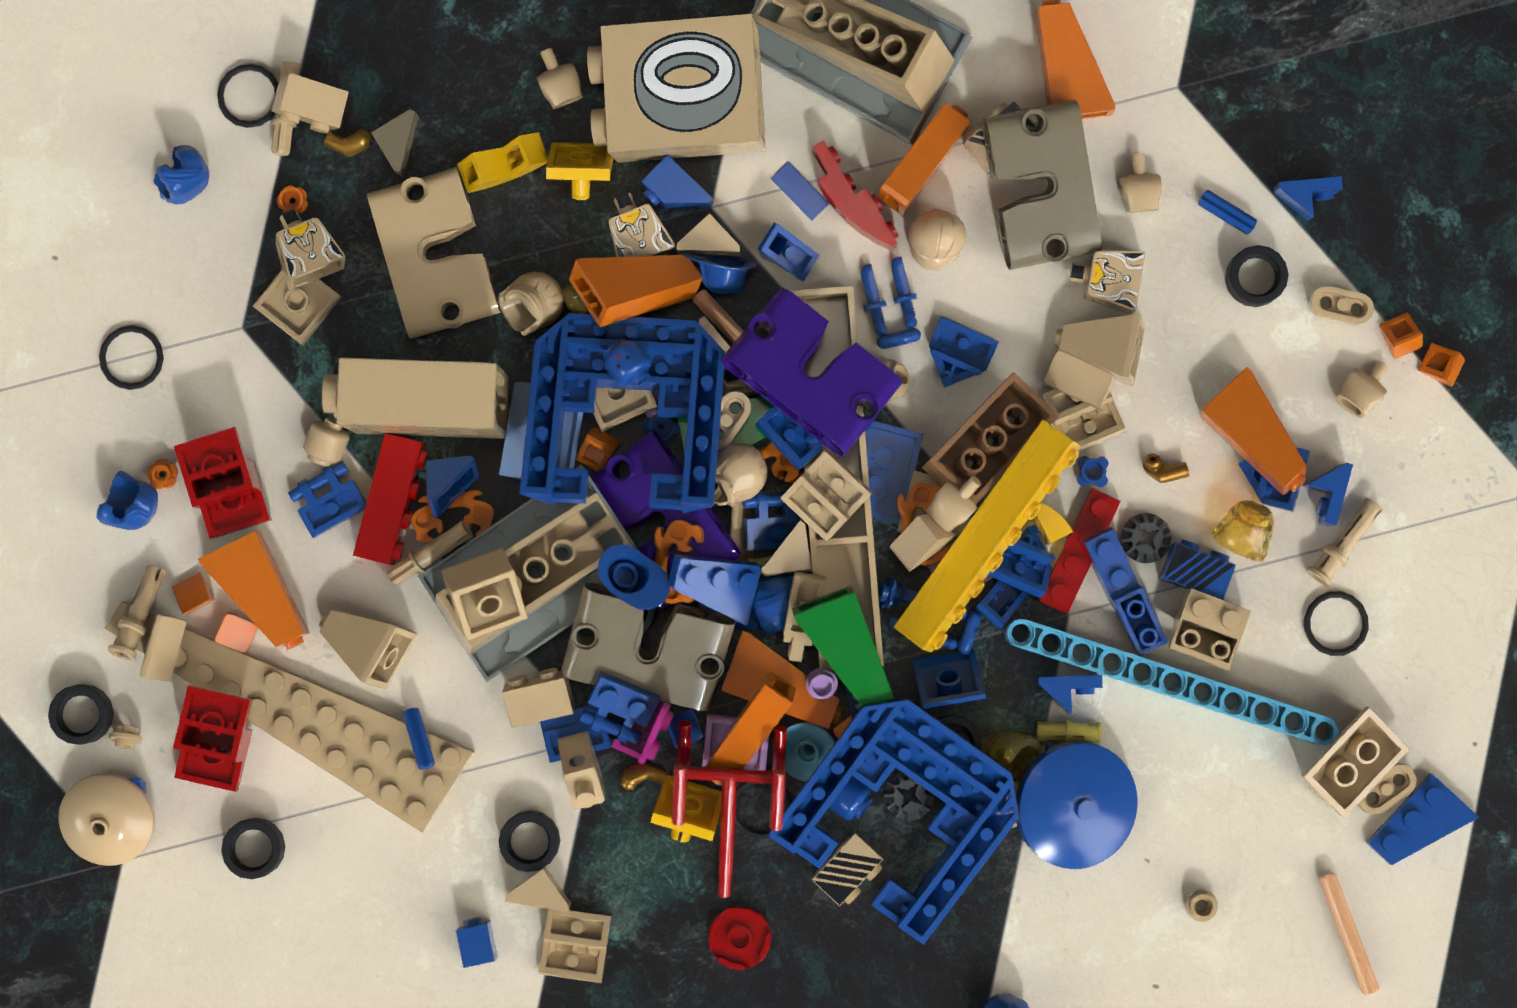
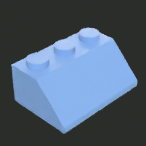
[499,382,583,479]

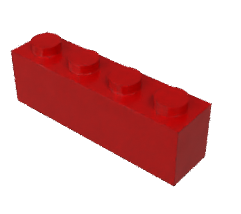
[353,433,429,566]

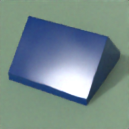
[912,649,986,709]

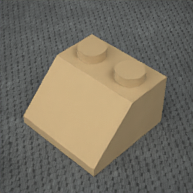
[441,548,528,641]

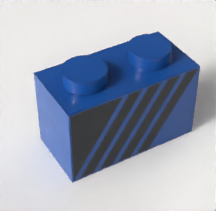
[1159,539,1236,600]

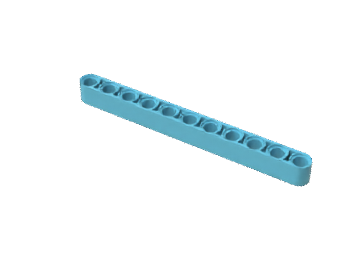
[1004,619,1340,746]

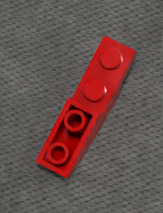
[812,140,899,250]

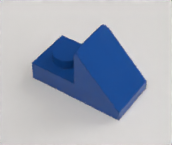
[1273,176,1343,221]
[758,222,820,282]
[1303,463,1353,527]
[1035,675,1103,714]

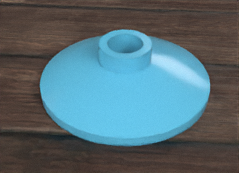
[785,722,835,782]

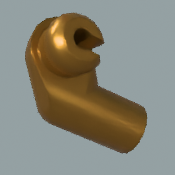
[324,129,372,157]
[1143,453,1189,483]
[620,762,668,790]

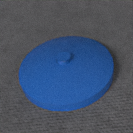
[1016,741,1138,869]

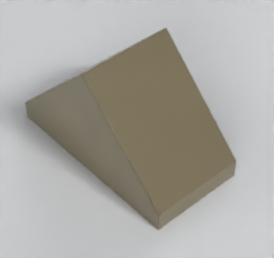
[371,110,419,177]

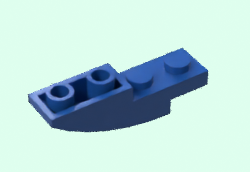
[1083,527,1168,656]

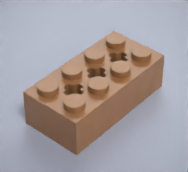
[922,372,1059,505]

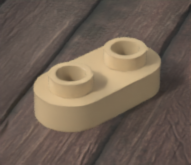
[1309,286,1374,326]
[718,391,751,451]
[1358,764,1416,814]

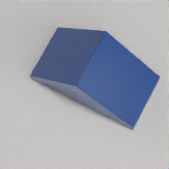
[426,456,480,518]
[973,580,1029,629]

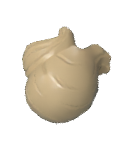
[909,209,967,270]
[498,271,564,336]
[715,443,767,507]

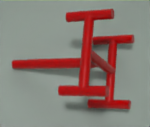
[672,721,787,898]

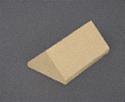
[1301,706,1409,818]

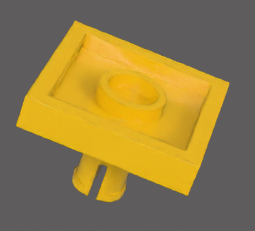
[546,142,613,200]
[651,774,722,843]

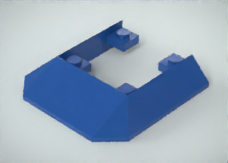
[520,313,725,513]
[768,699,1019,945]

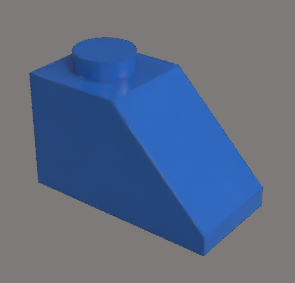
[641,155,713,209]

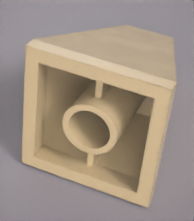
[1055,314,1146,386]
[319,610,417,689]

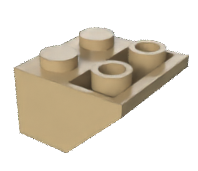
[1169,588,1251,671]

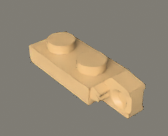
[783,571,827,662]

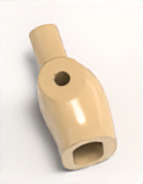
[537,48,583,109]
[1119,154,1162,213]
[1337,361,1388,418]
[927,476,981,532]

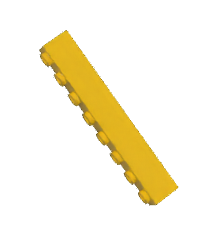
[894,420,1080,653]

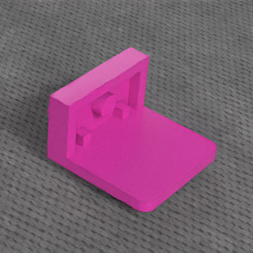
[611,701,675,765]

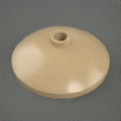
[59,773,154,866]

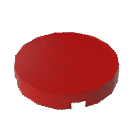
[708,905,772,970]

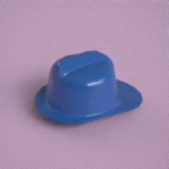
[683,252,757,294]
[598,544,670,610]

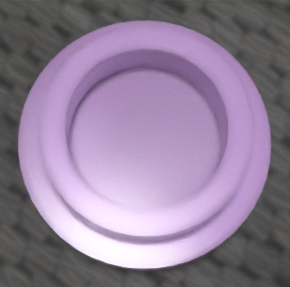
[806,668,838,699]

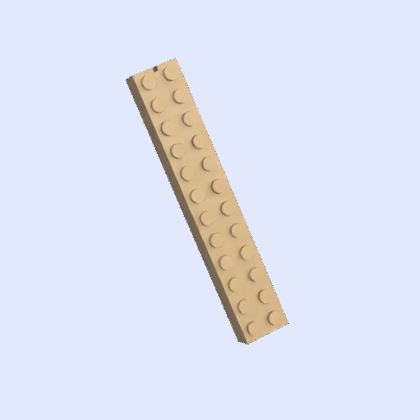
[791,286,884,670]

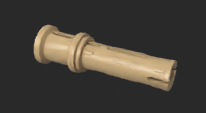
[1306,498,1383,587]
[108,565,166,661]

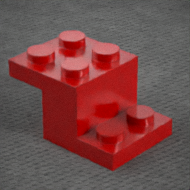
[173,427,272,539]
[173,685,253,792]

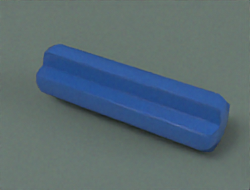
[1198,190,1257,234]
[403,707,435,770]

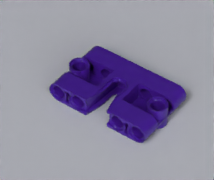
[721,287,902,457]
[590,430,742,611]

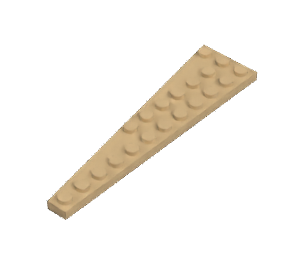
[105,602,474,832]

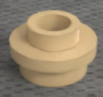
[109,725,142,749]
[1186,889,1218,922]

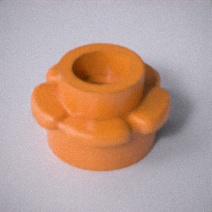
[277,185,308,213]
[147,459,178,490]

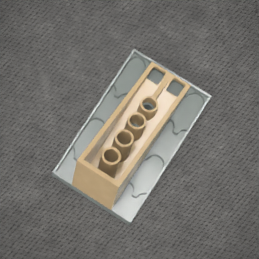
[750,0,972,145]
[418,464,638,682]

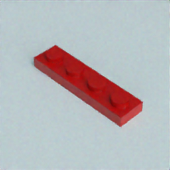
[1038,488,1121,615]

